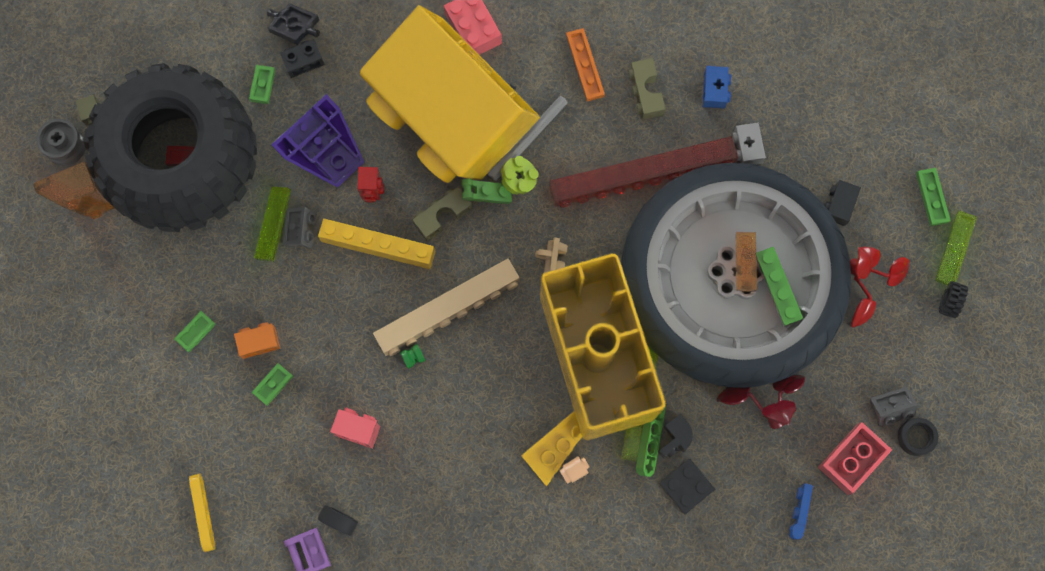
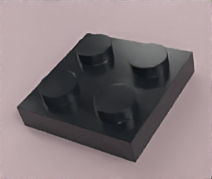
[659,459,716,515]

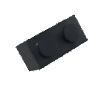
[824,180,861,226]

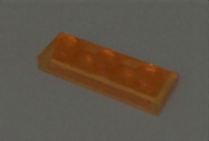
[735,232,757,291]

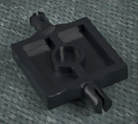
[267,3,320,45]

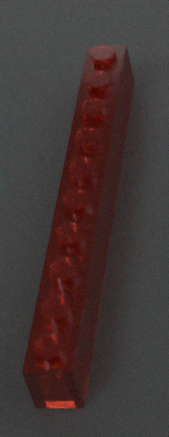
[549,136,738,208]

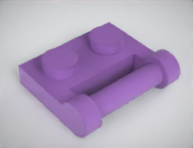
[284,528,331,571]

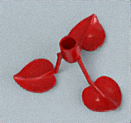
[850,247,910,327]

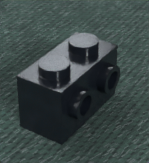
[280,39,325,78]

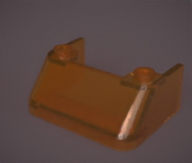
[33,162,115,219]

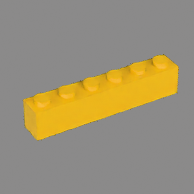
[318,218,435,269]

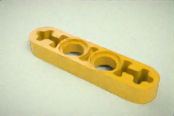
[189,473,215,552]

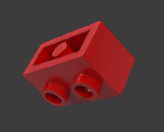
[357,167,385,203]

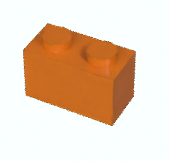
[234,322,281,359]

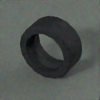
[897,418,939,456]
[317,505,358,536]

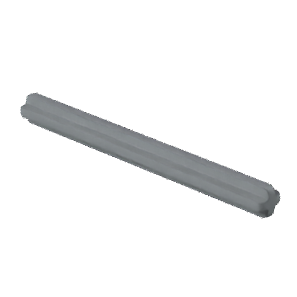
[488,96,567,181]

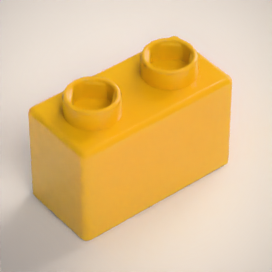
[360,5,540,183]
[540,254,665,440]

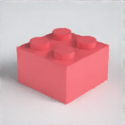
[330,408,380,449]

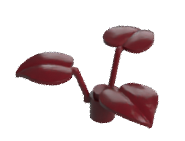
[717,374,805,429]

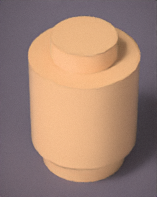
[559,456,590,484]

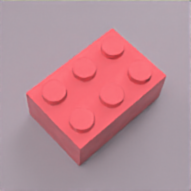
[444,0,502,55]
[817,422,892,495]

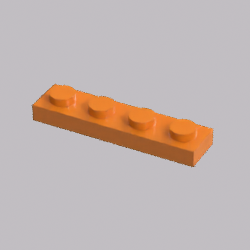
[566,28,605,102]

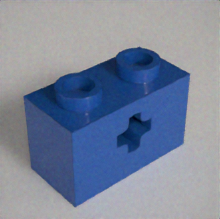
[703,66,731,109]

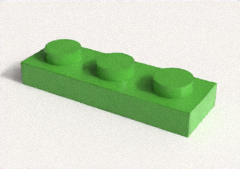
[916,168,951,226]

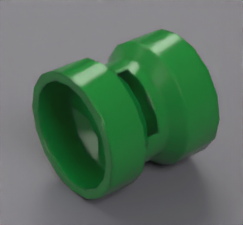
[400,343,426,369]

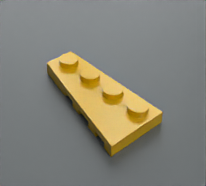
[521,411,582,486]

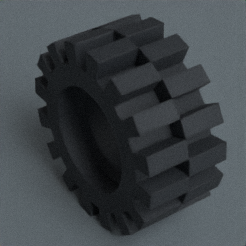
[939,281,968,319]

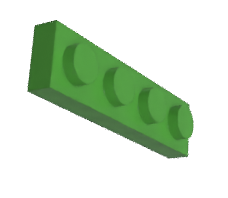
[755,246,803,326]

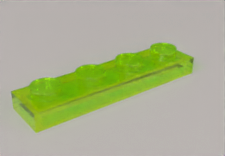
[254,186,291,262]
[935,210,977,285]

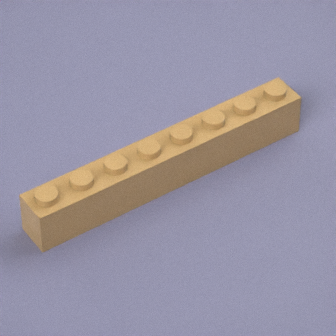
[373,259,520,356]

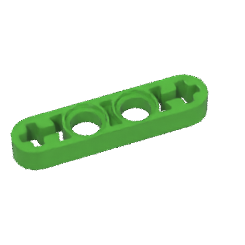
[636,407,666,477]

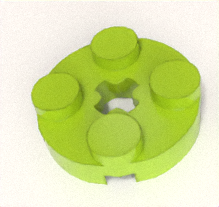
[500,156,539,194]

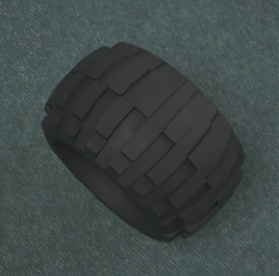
[84,63,257,232]

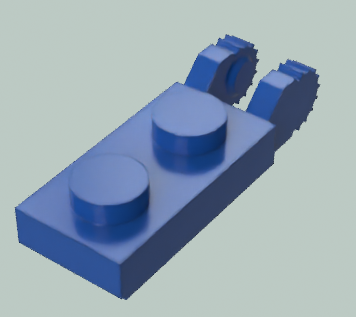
[789,484,813,540]

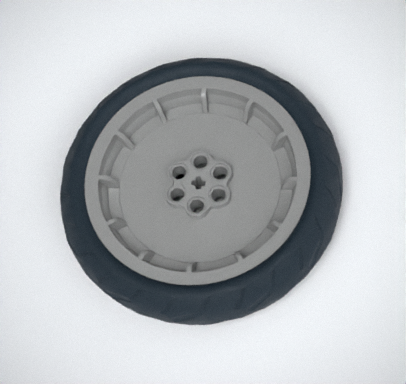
[621,163,851,387]

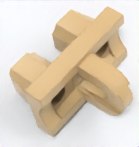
[535,237,568,274]

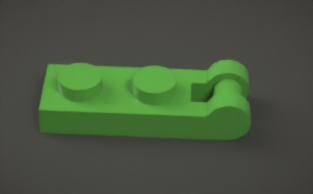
[461,179,512,204]

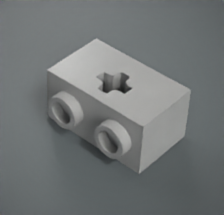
[732,123,766,165]

